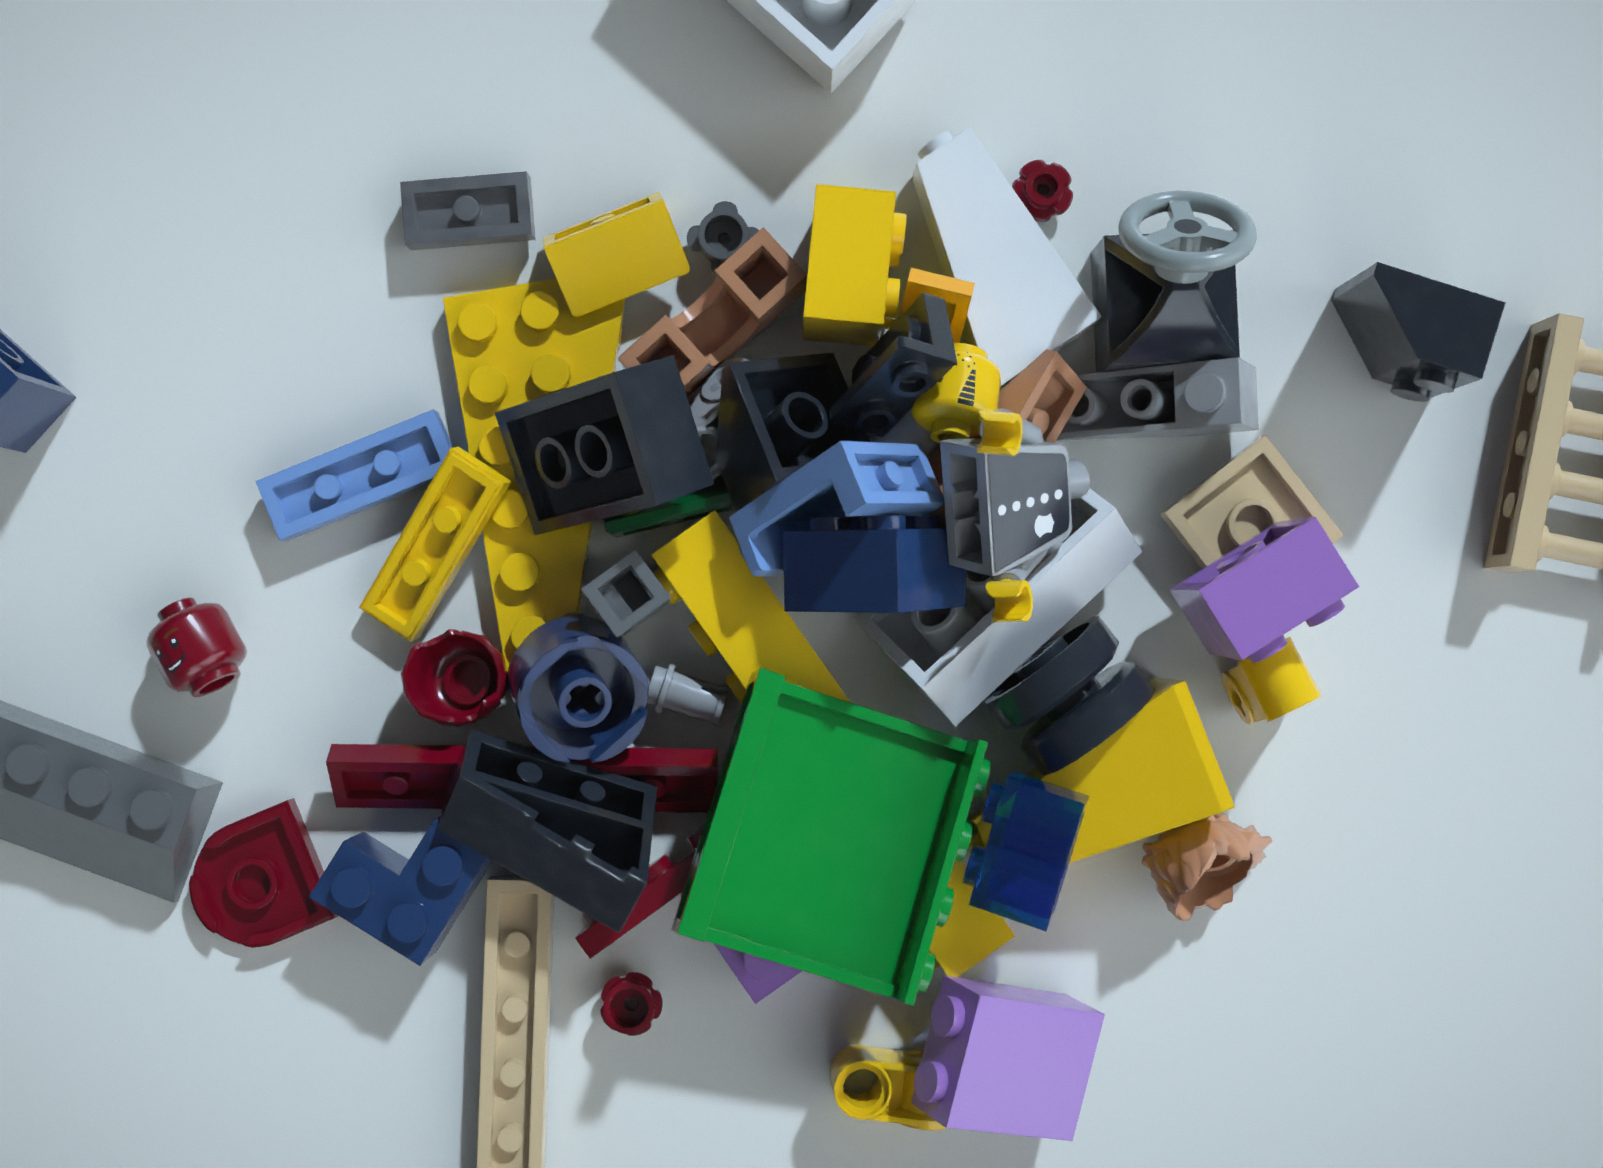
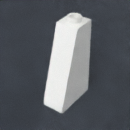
[912,126,1102,390]

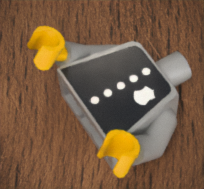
[940,408,1090,623]

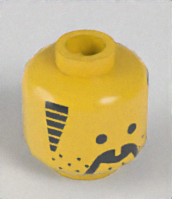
[911,343,1001,443]

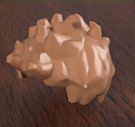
[1141,814,1273,921]

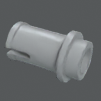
[648,663,729,726]

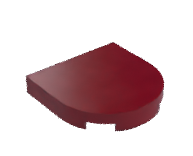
[189,798,338,948]

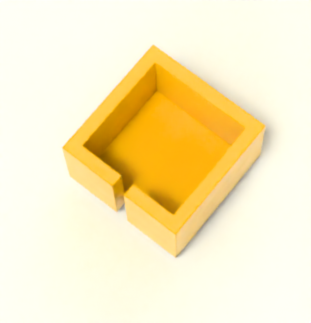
[803,184,907,347]

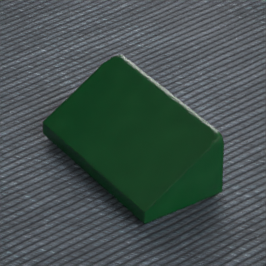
[604,475,734,538]

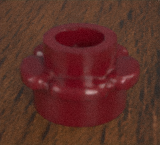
[1012,160,1073,222]
[600,972,663,1036]

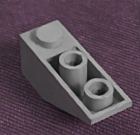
[1056,357,1259,441]

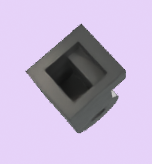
[581,550,671,638]

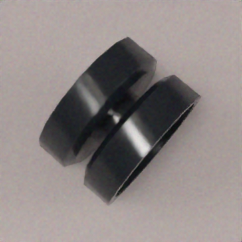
[985,616,1156,776]

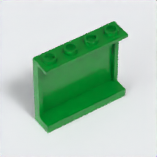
[671,668,990,1006]

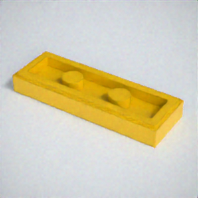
[359,446,511,642]

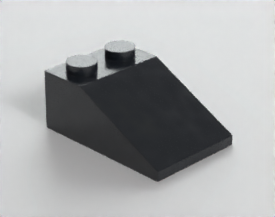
[495,355,714,535]

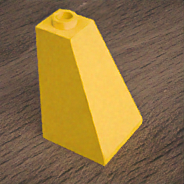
[969,677,1235,886]

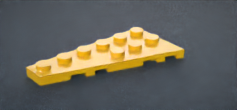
[443,278,626,671]

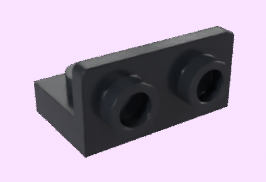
[829,292,957,437]

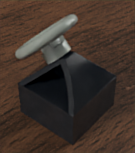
[1090,191,1257,373]

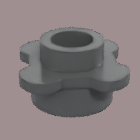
[687,201,759,275]

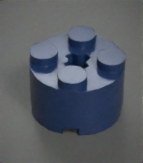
[507,612,649,763]

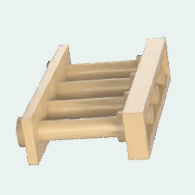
[1484,313,1603,573]

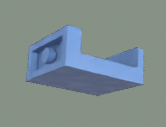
[729,441,944,577]

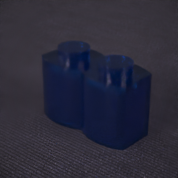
[963,771,1090,932]

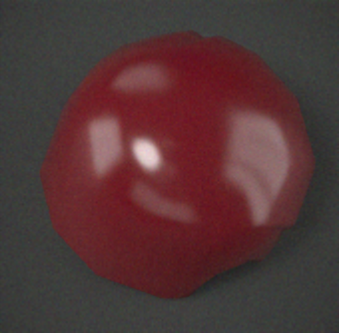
[401,629,509,727]

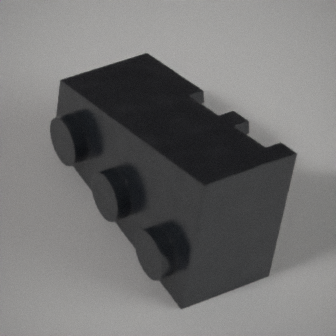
[437,730,657,934]

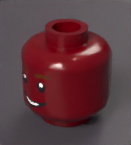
[146,597,247,698]

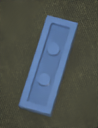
[256,409,453,542]

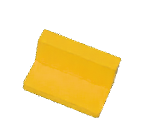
[543,191,690,317]

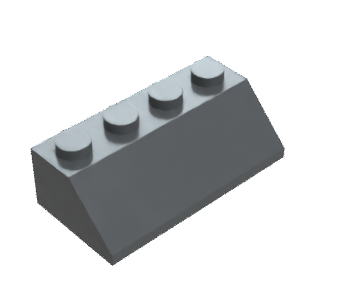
[0,700,223,903]

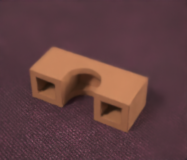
[618,227,807,396]

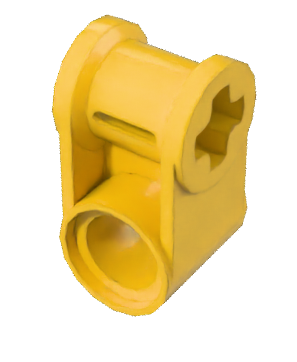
[1221,637,1322,725]
[830,1045,946,1131]

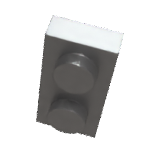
[400,171,536,250]

